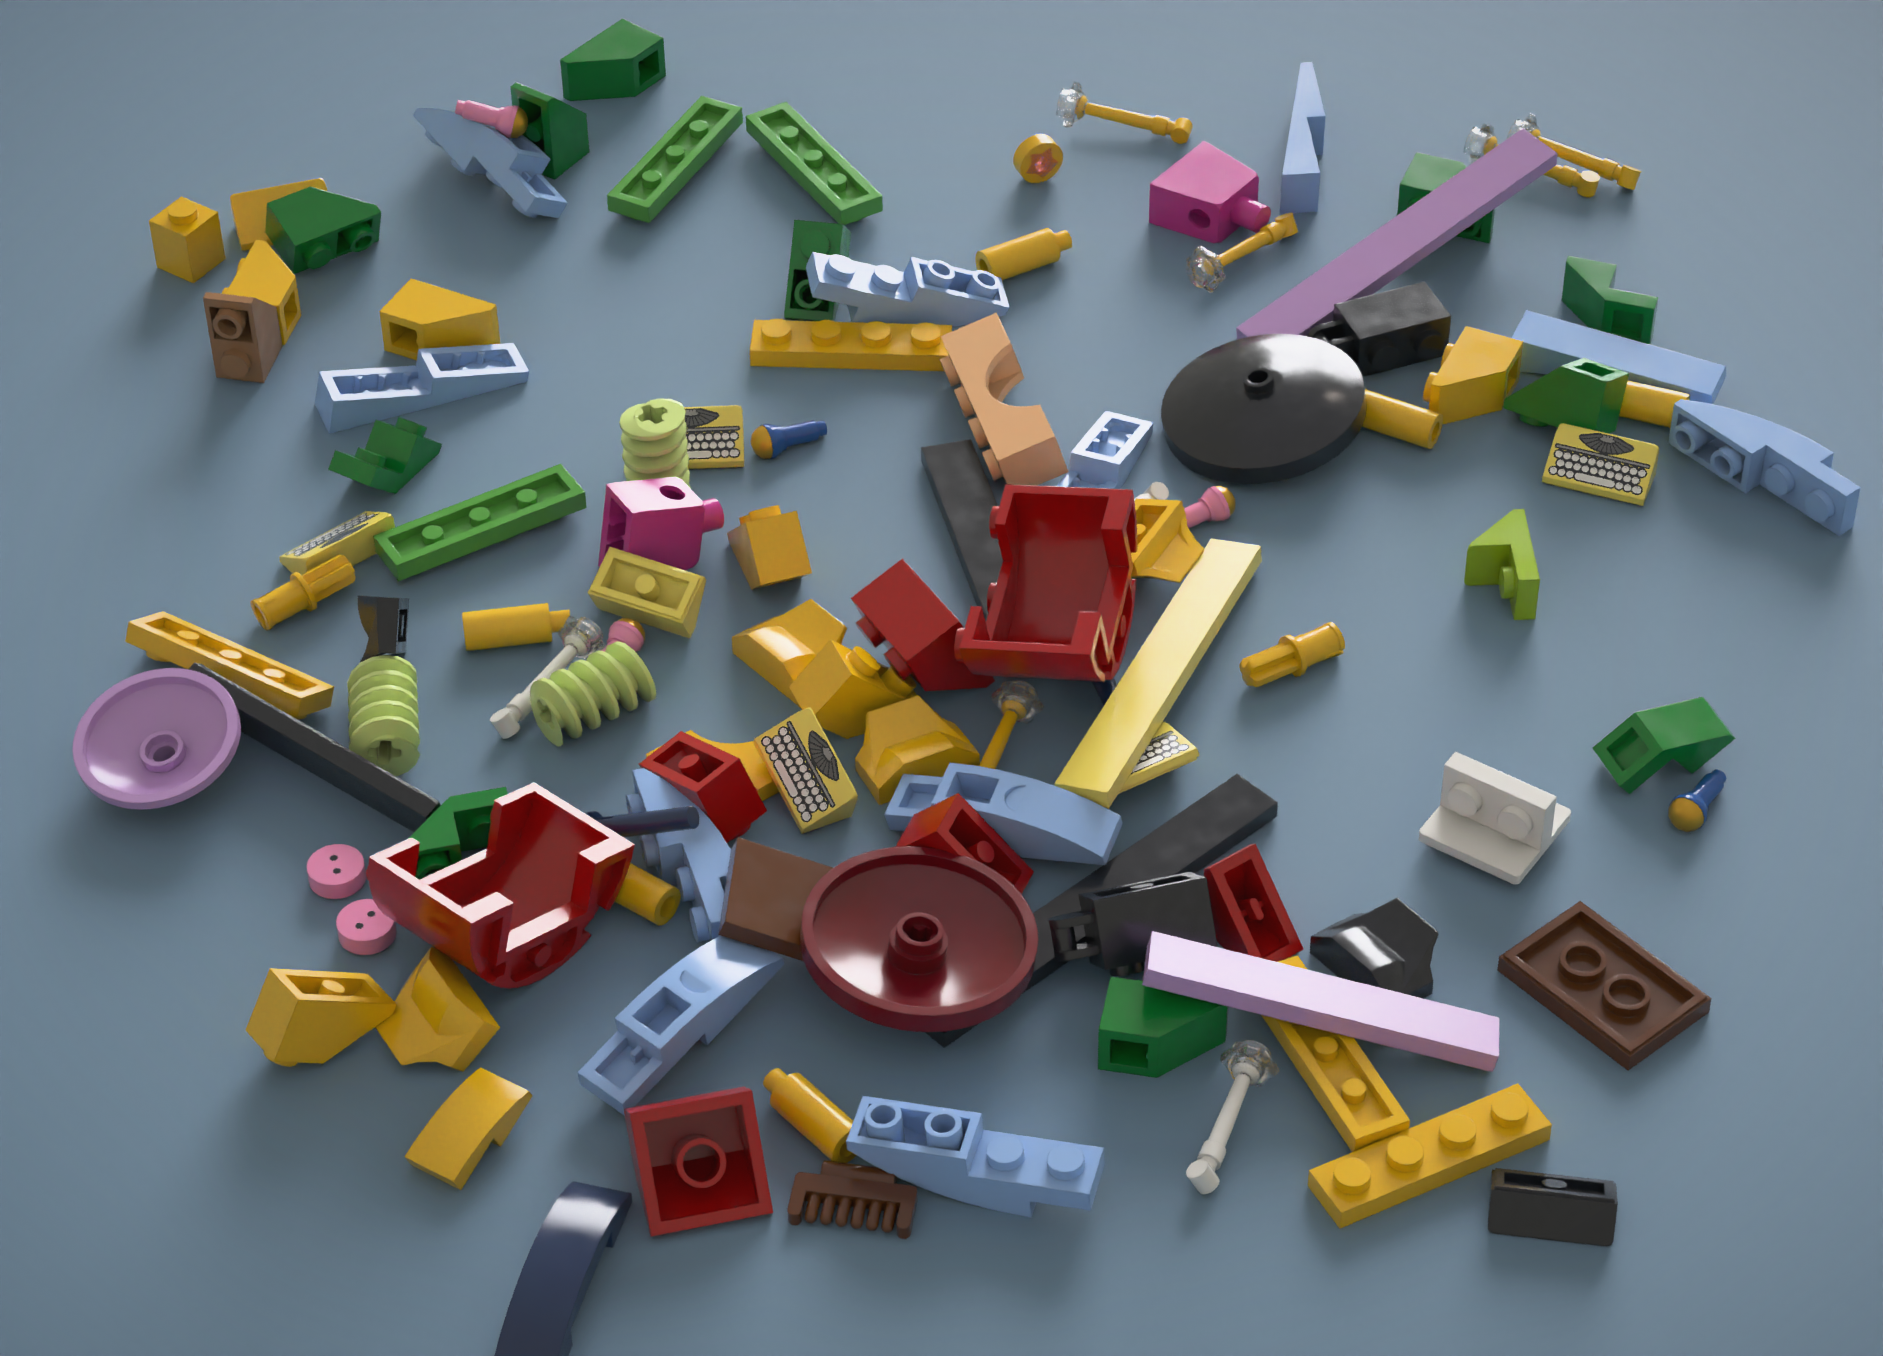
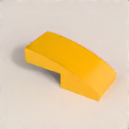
[404,1067,533,1190]

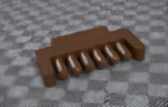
[787,1160,918,1239]

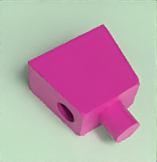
[1149,141,1271,243]
[598,477,724,570]

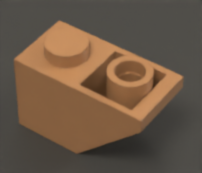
[203,292,282,383]

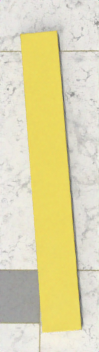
[1054,538,1262,809]

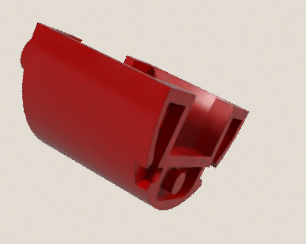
[954,484,1138,682]
[366,783,635,989]

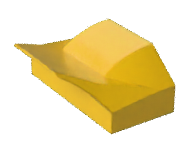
[1131,498,1204,583]
[732,599,847,708]
[855,695,980,805]
[375,947,500,1072]

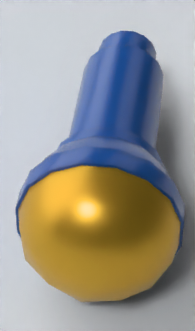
[751,420,827,459]
[1668,769,1726,832]

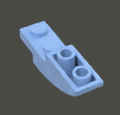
[413,108,568,218]
[806,252,1009,327]
[1668,399,1861,536]
[884,762,1123,865]
[626,768,731,943]
[577,936,784,1116]
[846,1096,1105,1218]

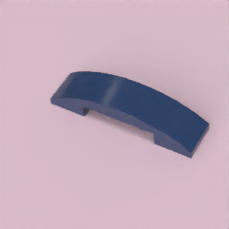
[494,1181,632,1356]

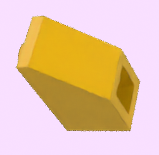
[221,240,301,345]
[379,278,500,361]
[1423,326,1523,424]
[727,505,812,590]
[789,640,917,739]

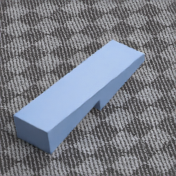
[1280,62,1326,214]
[1512,310,1726,404]
[315,343,529,434]
[1057,411,1153,489]

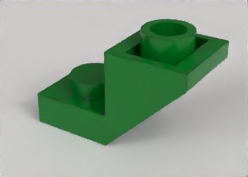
[1561,256,1658,344]
[328,417,442,494]
[1593,697,1736,794]
[408,787,508,880]

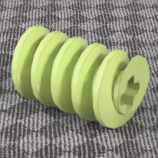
[619,398,691,489]
[530,641,657,747]
[347,655,420,776]

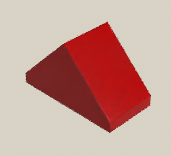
[1204,844,1304,962]

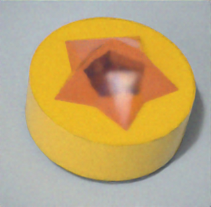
[1013,134,1063,183]

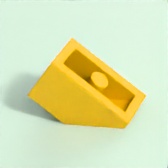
[246,968,397,1067]

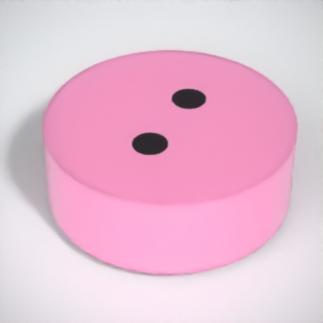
[307,844,366,899]
[336,899,397,955]

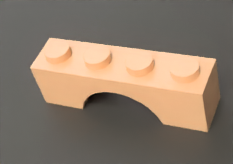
[940,312,1069,486]

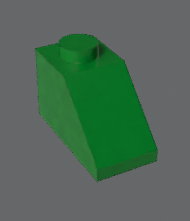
[510,82,590,180]

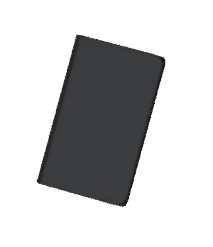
[1487,1168,1618,1246]

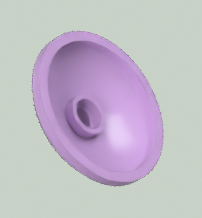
[72,668,241,810]

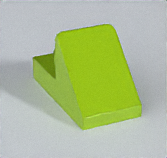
[1464,509,1540,620]

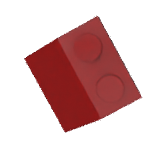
[851,558,995,691]
[624,1086,773,1236]

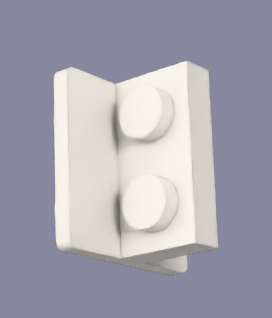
[1419,751,1571,885]

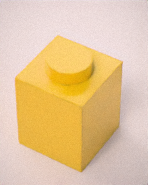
[149,196,226,284]

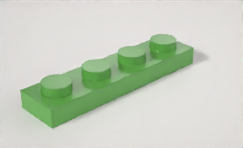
[607,95,743,223]
[746,102,883,225]
[373,464,587,581]

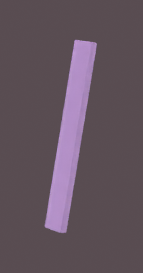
[1236,128,1557,340]

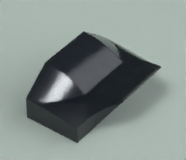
[358,596,409,663]
[1310,897,1439,999]

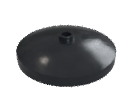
[1161,334,1367,484]

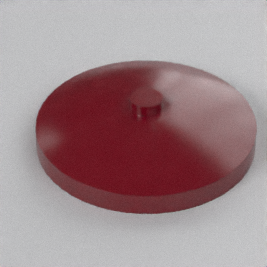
[800,846,1038,1032]

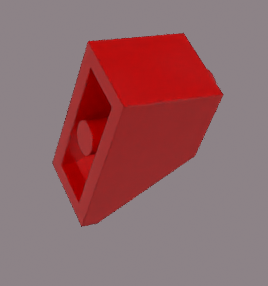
[639,731,767,843]
[895,793,1034,894]

